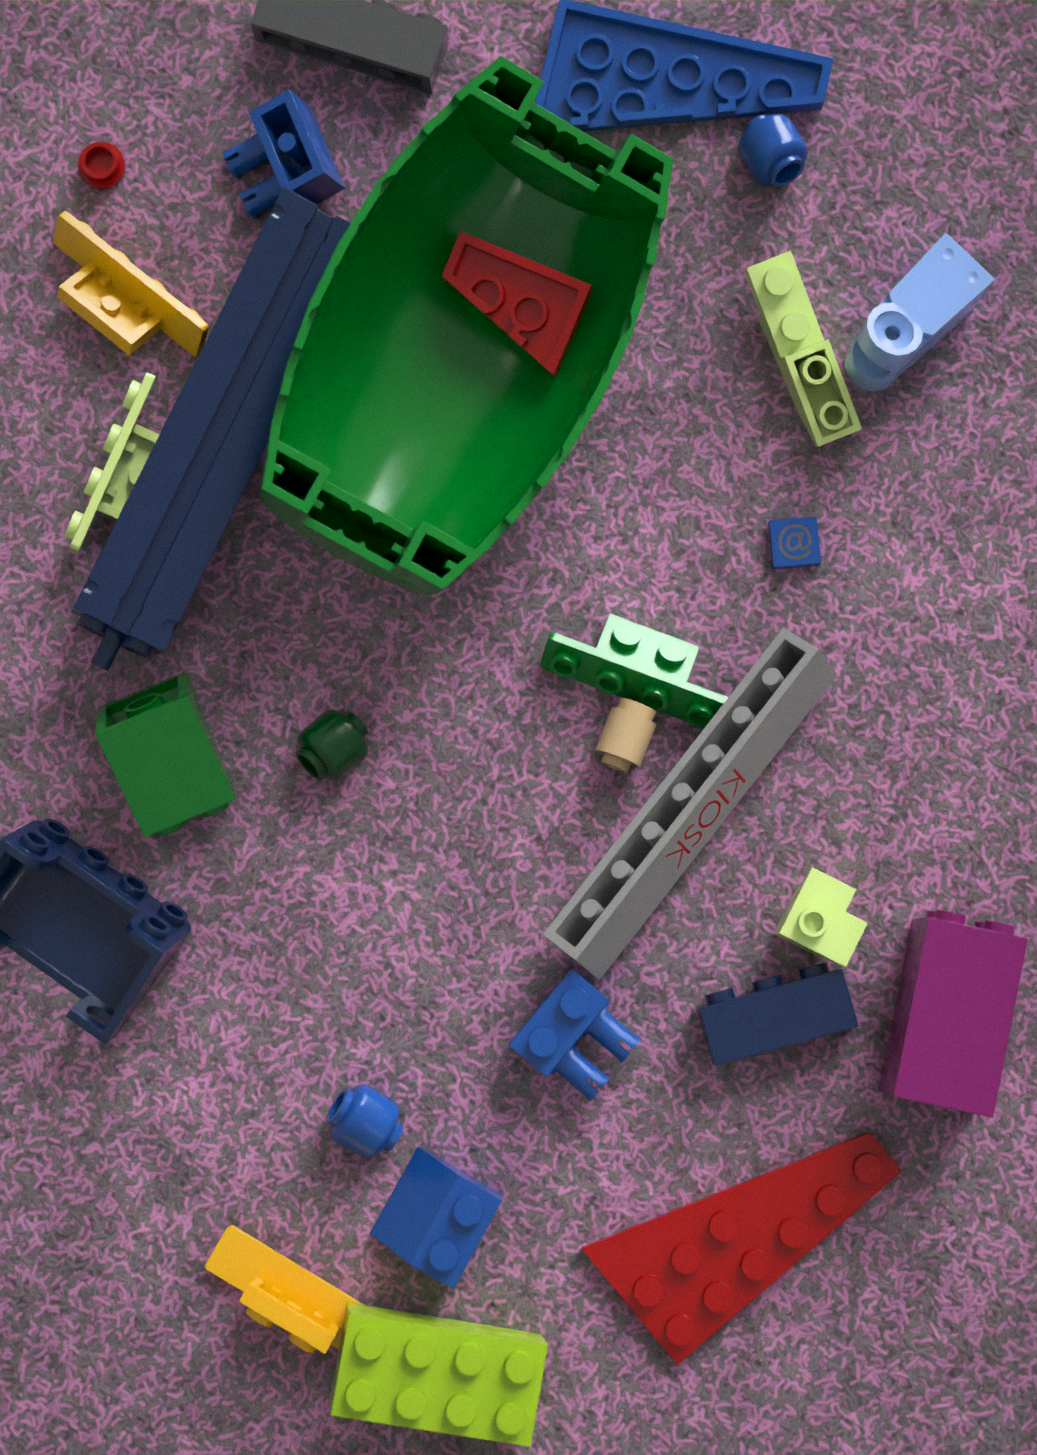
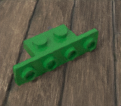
[540,614,728,728]

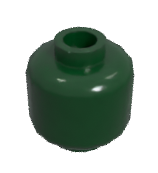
[296,709,368,781]

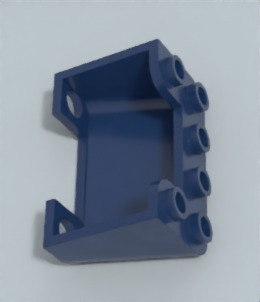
[0,819,191,1045]

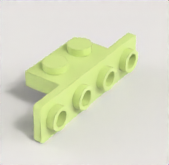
[64,372,159,555]

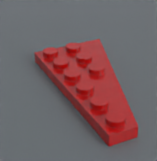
[581,1132,902,1365]

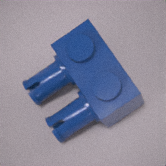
[223,89,345,219]
[508,968,642,1101]

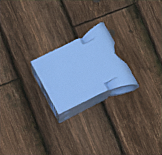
[844,233,995,392]

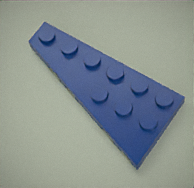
[535,0,834,131]

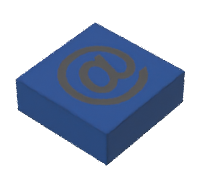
[768,516,821,570]

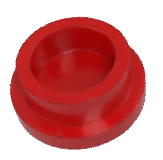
[78,142,126,190]

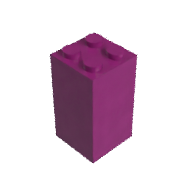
[879,910,1028,1118]

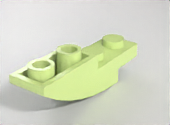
[744,250,862,447]

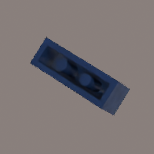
[696,962,859,1066]

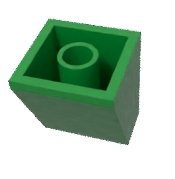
[96,671,235,837]

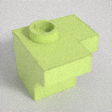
[774,867,868,967]

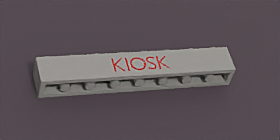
[543,628,837,980]

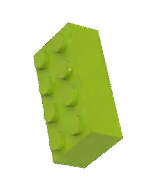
[329,1302,548,1447]

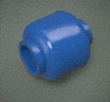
[738,114,808,187]
[326,1084,403,1158]

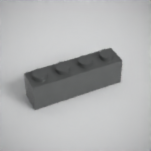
[251,0,449,94]

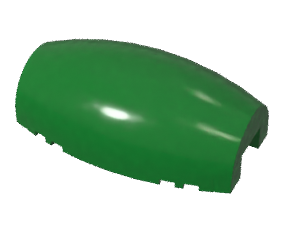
[259,56,673,595]

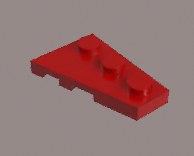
[442,231,594,377]

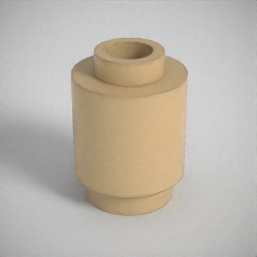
[595,698,656,773]

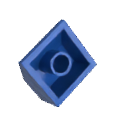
[370,1146,503,1289]

